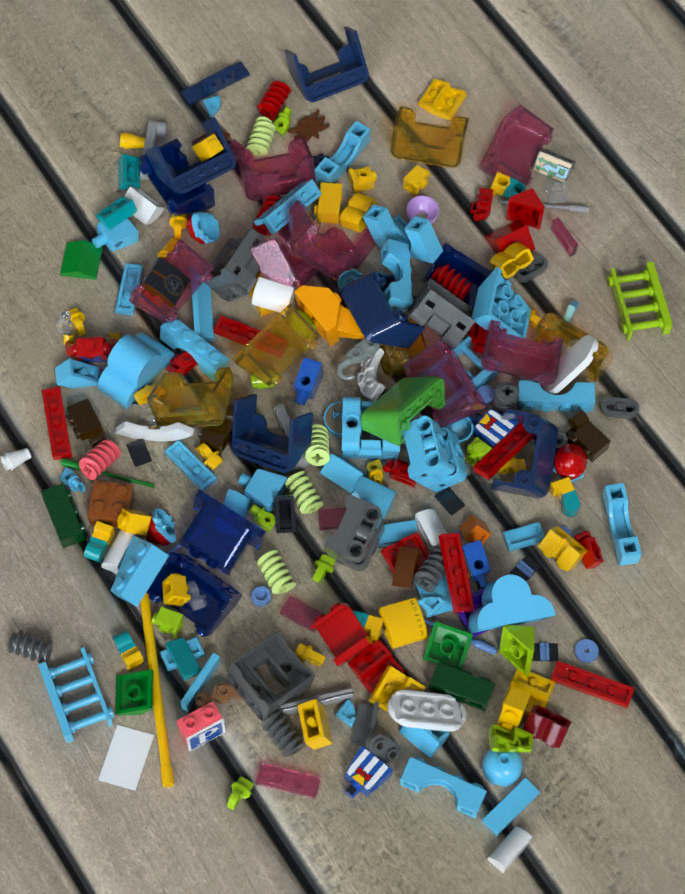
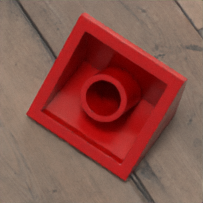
[506,188,545,230]
[485,221,535,254]

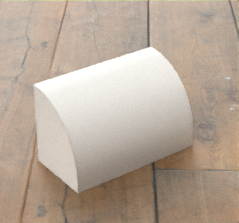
[124,187,165,225]
[252,277,295,315]
[415,509,447,551]
[101,530,136,574]
[487,827,533,873]

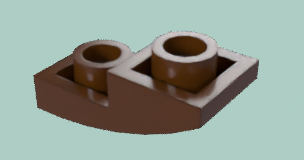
[392,546,420,588]

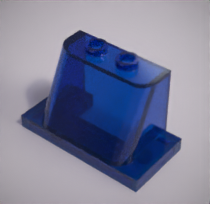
[179,489,266,576]

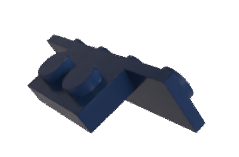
[181,61,250,106]

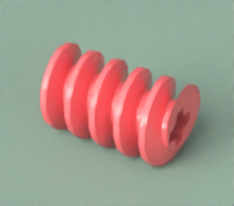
[79,440,121,480]

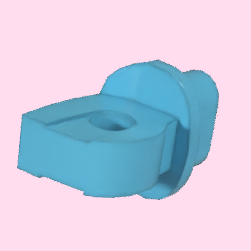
[60,467,86,493]

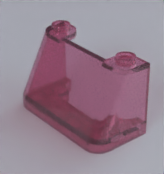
[479,105,554,186]
[235,137,316,201]
[289,200,362,280]
[129,239,215,323]
[481,320,564,386]
[403,339,487,428]

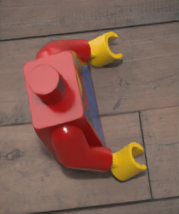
[63,331,121,363]

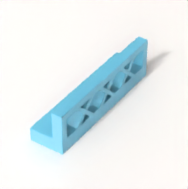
[254,179,322,234]
[190,267,214,342]

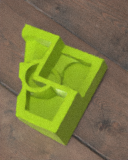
[489,724,533,752]

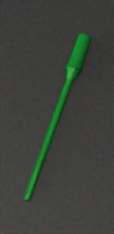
[61,458,155,488]

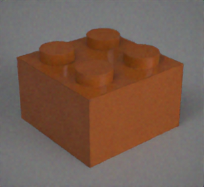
[87,480,135,528]

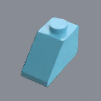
[55,358,100,389]

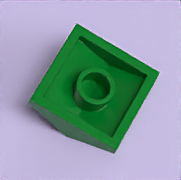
[60,240,103,280]
[423,621,473,671]
[115,669,153,716]

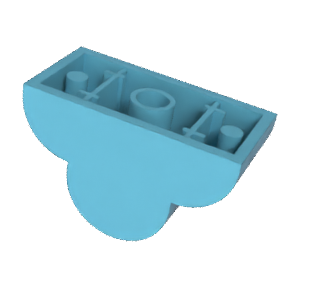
[98,332,175,409]
[468,575,555,633]

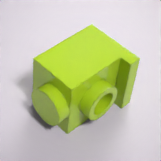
[464,437,492,467]
[152,607,184,639]

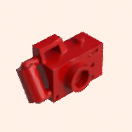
[470,188,494,221]
[468,322,491,354]
[166,351,198,376]
[383,459,417,488]
[574,530,604,569]

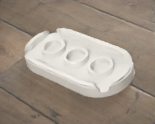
[543,335,598,394]
[387,690,466,732]

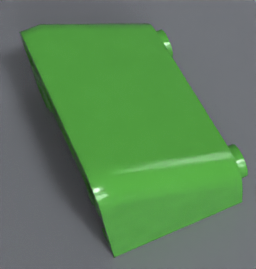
[361,376,445,446]

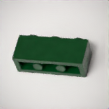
[41,483,86,548]
[428,662,495,712]

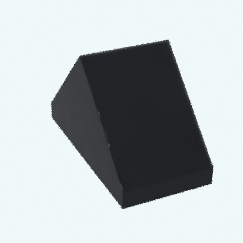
[274,494,296,533]

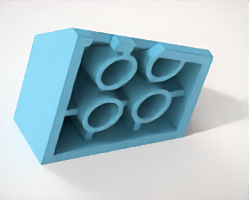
[472,267,531,346]
[111,535,169,607]

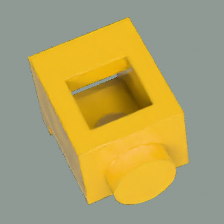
[403,165,430,197]
[348,166,377,193]
[162,573,191,607]

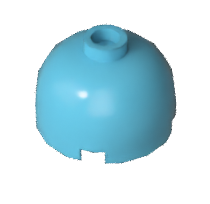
[482,749,523,787]

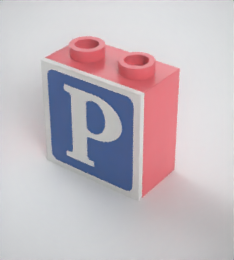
[176,701,225,752]

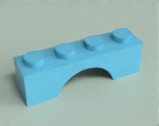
[315,121,371,185]
[381,239,413,312]
[160,315,229,382]
[517,380,595,413]
[602,483,642,566]
[400,757,487,819]

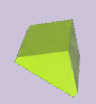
[499,625,535,677]

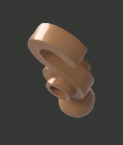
[195,682,243,707]

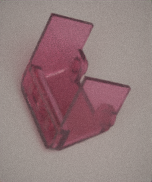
[250,215,324,288]

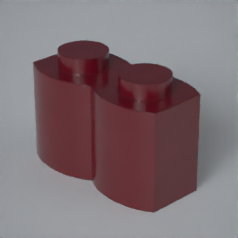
[523,705,571,748]

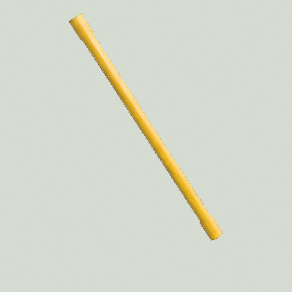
[140,589,175,787]

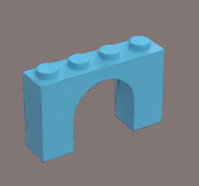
[363,204,443,264]

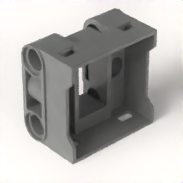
[201,228,276,301]
[408,278,475,349]
[324,494,385,571]
[227,631,315,721]

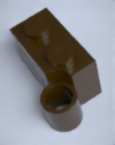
[66,398,107,448]
[199,404,234,456]
[566,409,610,462]

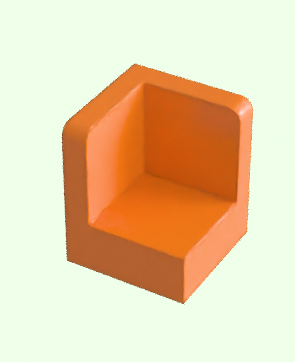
[460,514,491,545]

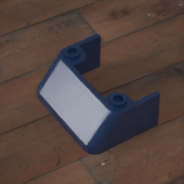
[284,26,369,102]
[145,117,236,194]
[340,271,425,349]
[232,393,313,473]
[490,409,558,498]

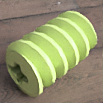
[246,117,276,156]
[305,424,330,466]
[285,471,324,514]
[257,550,296,594]

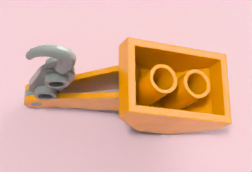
[294,285,380,380]

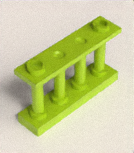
[607,261,673,341]

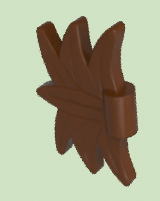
[288,109,330,145]

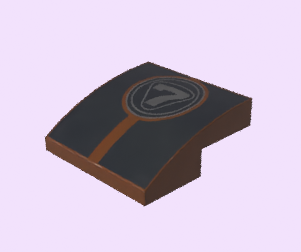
[141,257,191,308]

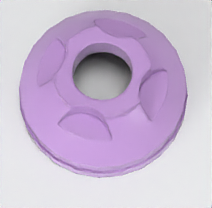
[406,195,439,224]

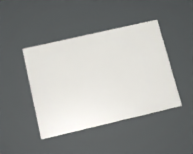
[98,725,154,791]

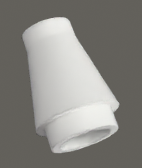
[1,448,31,470]

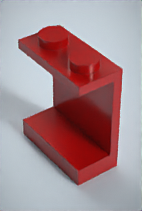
[311,602,374,666]

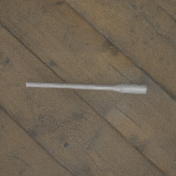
[499,200,589,213]

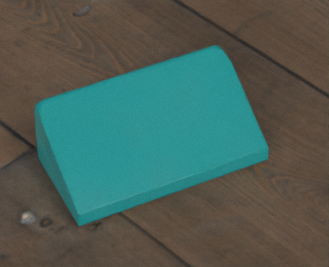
[118,154,140,190]
[95,196,137,230]
[165,637,201,681]

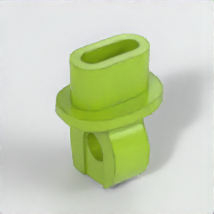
[274,107,293,137]
[248,504,276,532]
[312,554,336,584]
[226,777,254,811]

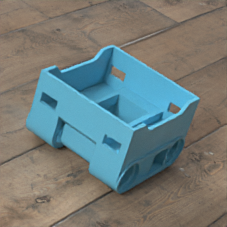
[342,397,400,460]
[402,416,467,492]

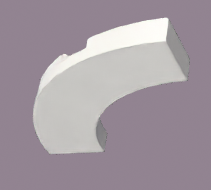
[357,348,385,401]
[115,421,194,441]

